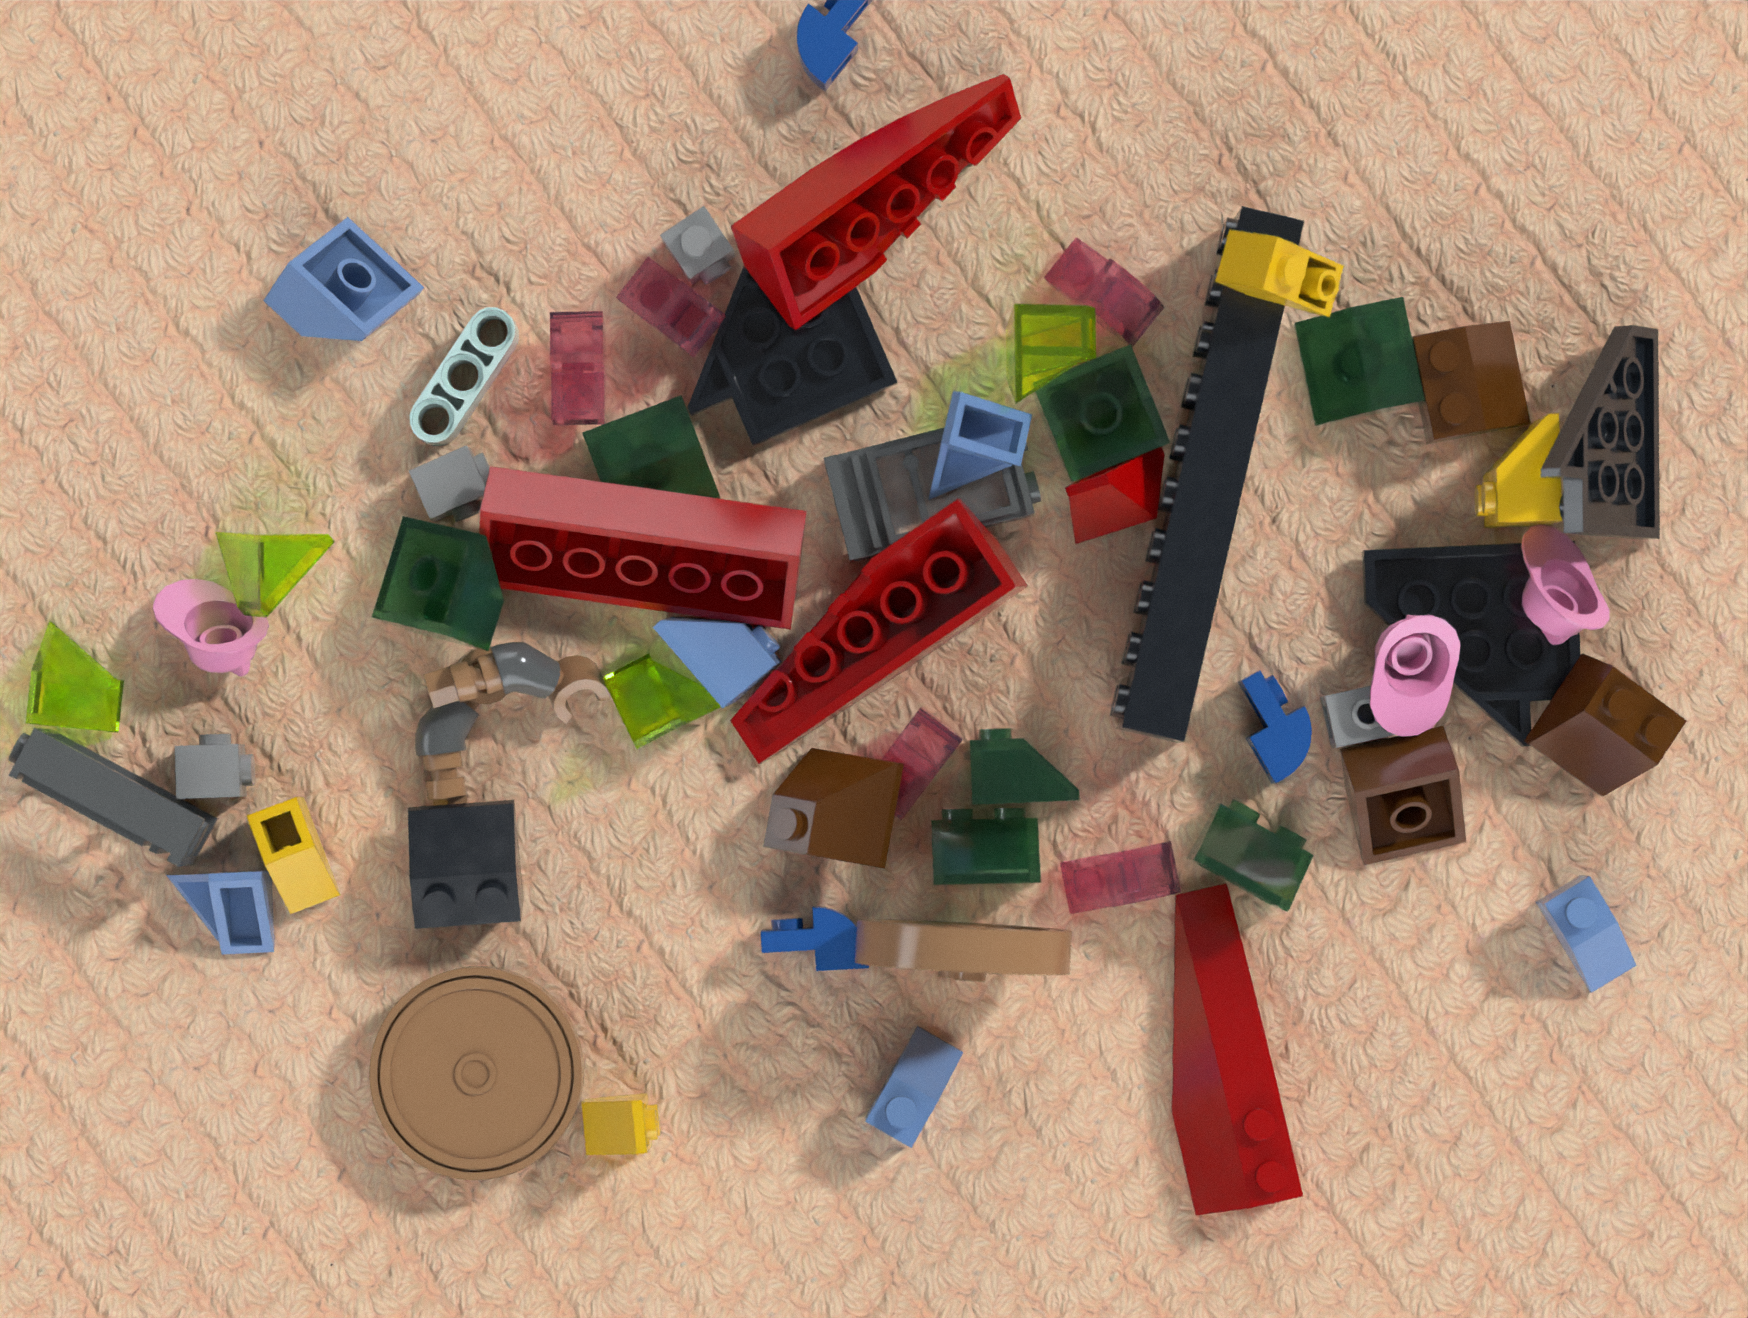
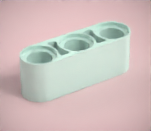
[410,307,519,446]

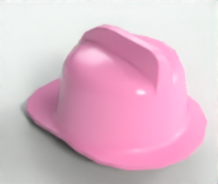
[1521,524,1610,645]
[153,579,269,677]
[1370,615,1460,737]

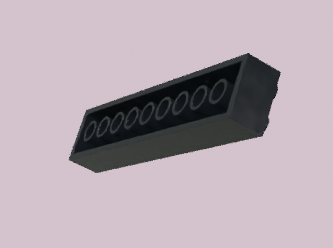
[1110,206,1304,743]

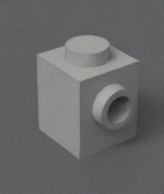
[660,206,735,285]
[409,445,490,522]
[1320,686,1396,748]
[175,734,255,799]

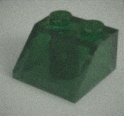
[1294,297,1425,426]
[1030,344,1170,483]
[582,395,721,499]
[372,516,504,651]
[968,728,1080,805]
[1187,799,1313,912]
[931,807,1041,885]

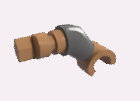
[423,642,611,724]
[415,647,507,805]

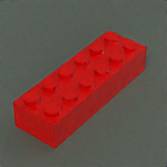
[476,466,807,630]

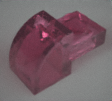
[1044,237,1165,348]
[616,256,726,358]
[550,311,607,425]
[881,706,964,820]
[1060,841,1181,914]

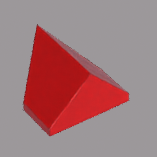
[1065,445,1165,544]

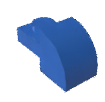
[797,0,873,91]
[1238,670,1312,784]
[761,906,869,971]

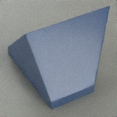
[928,391,1032,500]
[167,870,275,955]

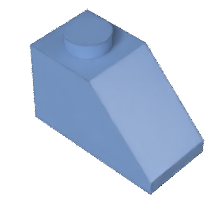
[1536,875,1637,993]
[865,1026,963,1148]

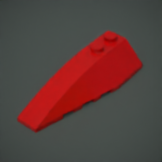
[731,74,1021,330]
[730,498,1028,764]
[1171,883,1303,1215]

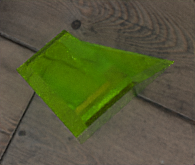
[1006,304,1096,404]
[215,532,335,618]
[26,621,124,733]
[603,653,722,750]

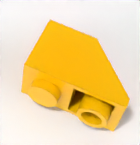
[1215,230,1344,317]
[246,797,341,914]
[581,1093,661,1155]

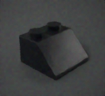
[408,800,524,929]

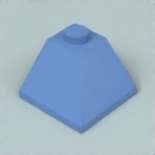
[263,217,424,341]
[653,616,782,708]

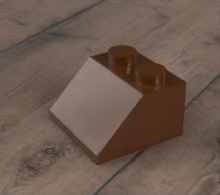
[1406,321,1531,445]
[1524,653,1687,797]
[1340,726,1466,865]

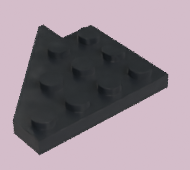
[687,266,898,446]
[1541,325,1660,540]
[1362,541,1581,746]

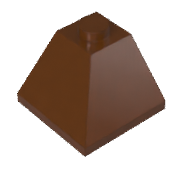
[763,748,904,869]

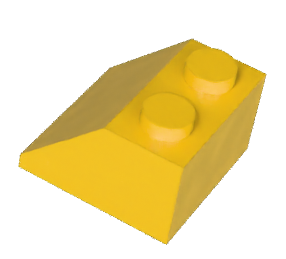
[1474,413,1562,528]

